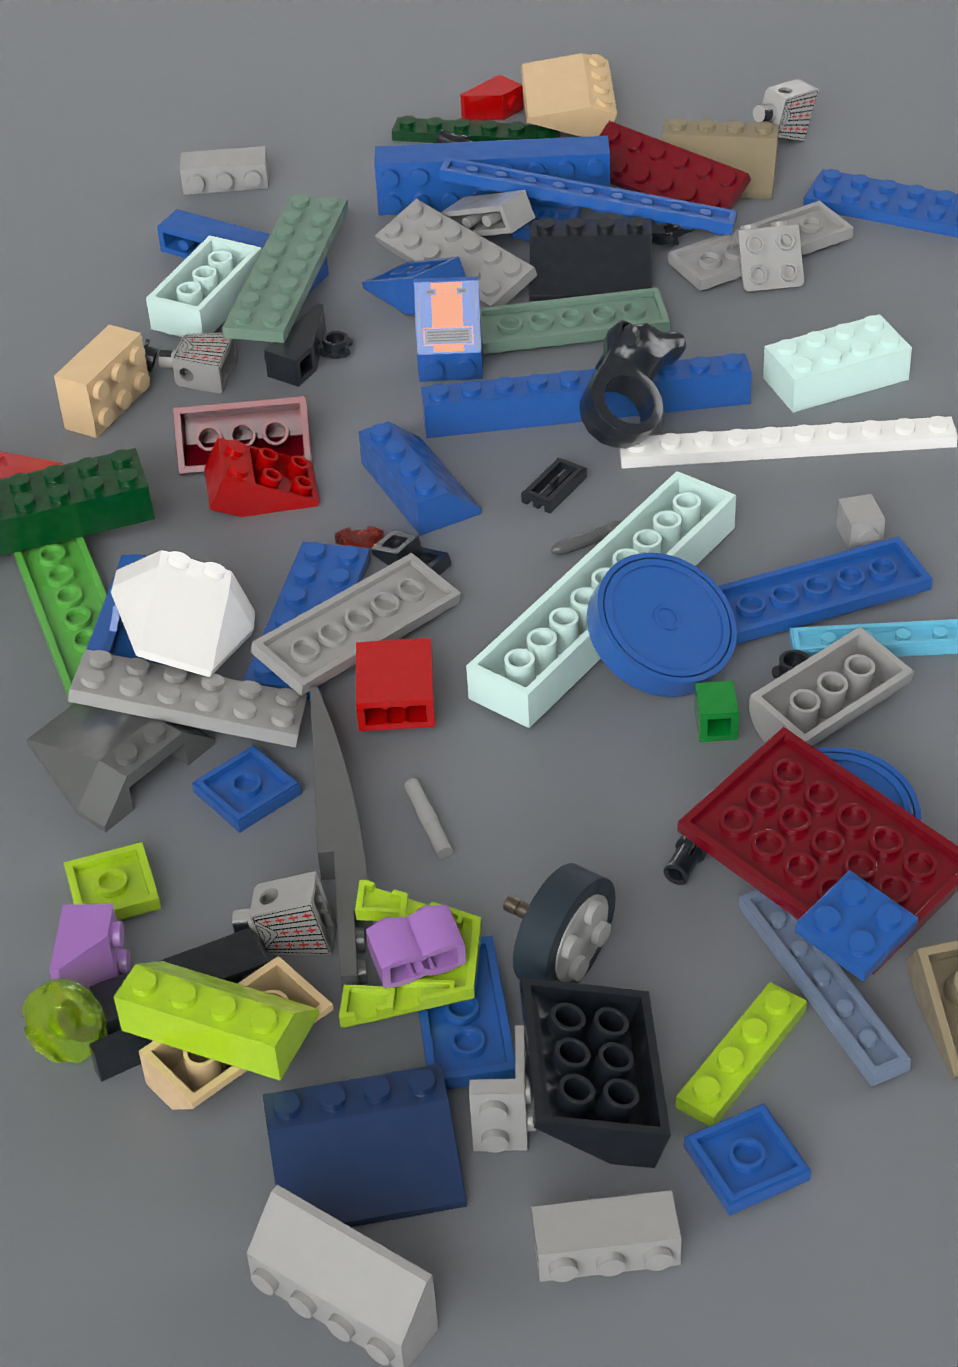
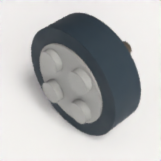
[503,863,616,983]

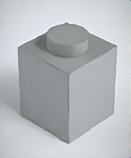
[836,494,886,550]

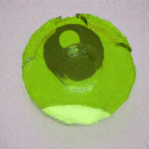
[22,978,106,1064]

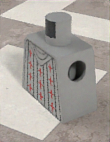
[753,79,819,141]
[159,333,238,394]
[232,871,337,956]

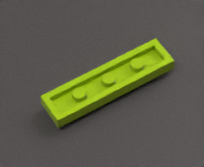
[675,982,807,1126]

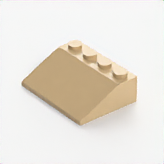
[521,53,617,137]

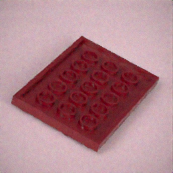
[677,726,958,975]

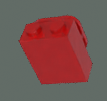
[356,638,435,731]

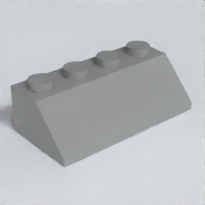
[247,1185,438,1367]

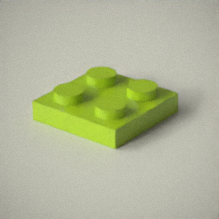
[63,842,161,921]

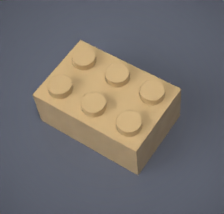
[54,325,150,438]

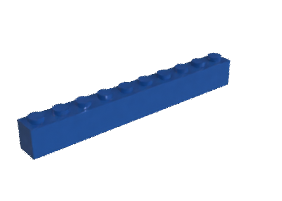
[421,353,752,438]

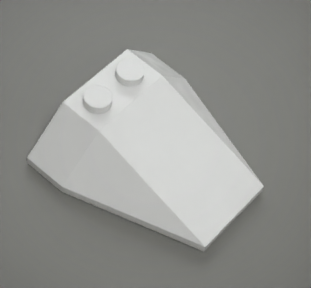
[111,550,255,677]

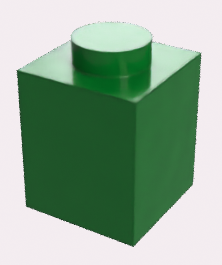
[694,681,739,742]

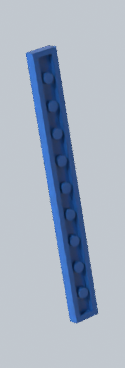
[439,157,738,235]

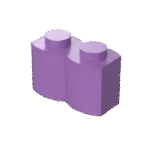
[366,905,466,988]

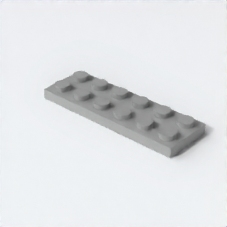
[375,199,537,307]
[668,201,854,291]
[251,553,461,696]
[68,649,307,748]

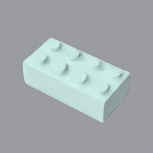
[146,236,262,337]
[763,314,912,412]

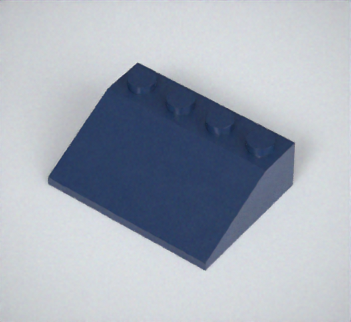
[262,1064,467,1227]

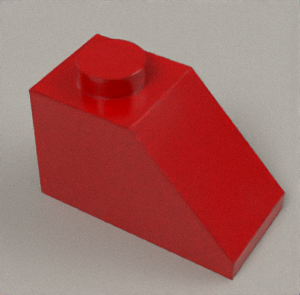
[460,74,524,121]

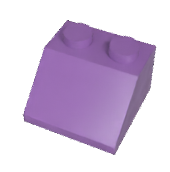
[49,904,131,1018]

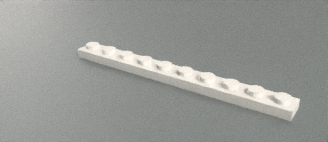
[619,416,958,468]

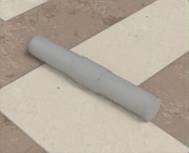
[404,778,453,859]

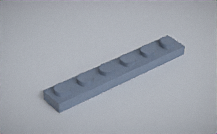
[738,890,911,1087]

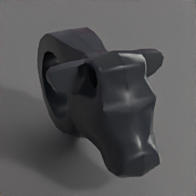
[579,320,686,449]

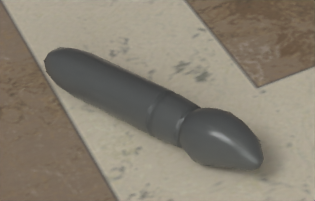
[551,521,622,555]

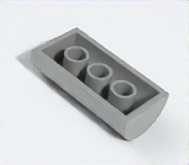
[749,626,914,746]

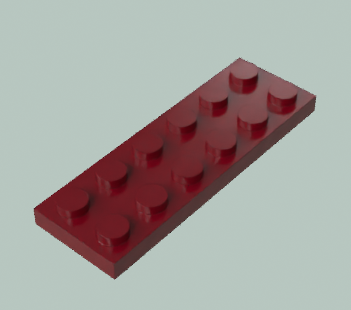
[599,121,751,210]

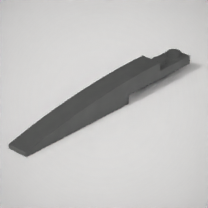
[310,686,373,993]

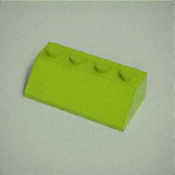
[114,961,319,1081]

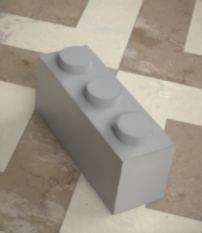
[180,146,269,195]
[442,190,535,236]
[531,1190,681,1282]

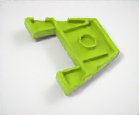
[339,880,482,1027]

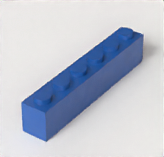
[157,209,329,293]

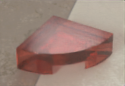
[335,526,384,550]

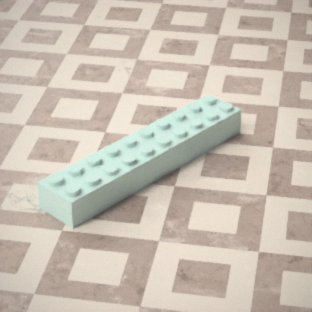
[466,471,736,728]

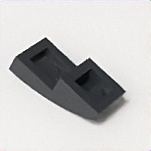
[371,530,452,575]

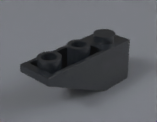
[264,303,326,387]

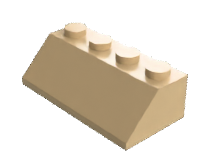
[139,956,334,1110]

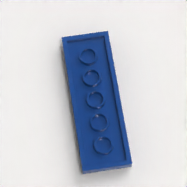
[803,169,958,238]
[719,536,933,644]
[243,541,371,700]

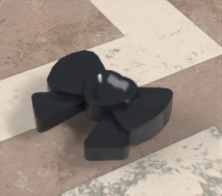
[652,224,694,246]

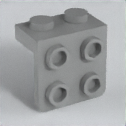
[732,221,804,292]
[469,1025,536,1153]

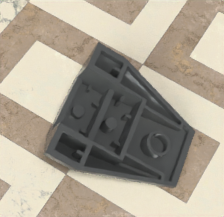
[27,703,215,833]

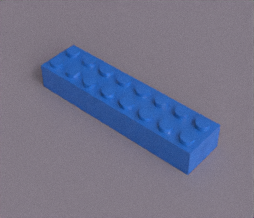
[374,136,610,215]

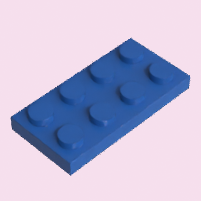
[418,935,515,1089]

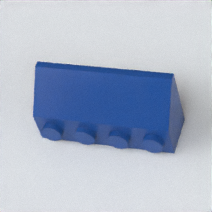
[358,421,481,536]

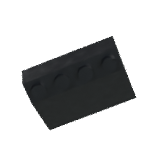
[529,217,652,301]
[519,977,671,1168]

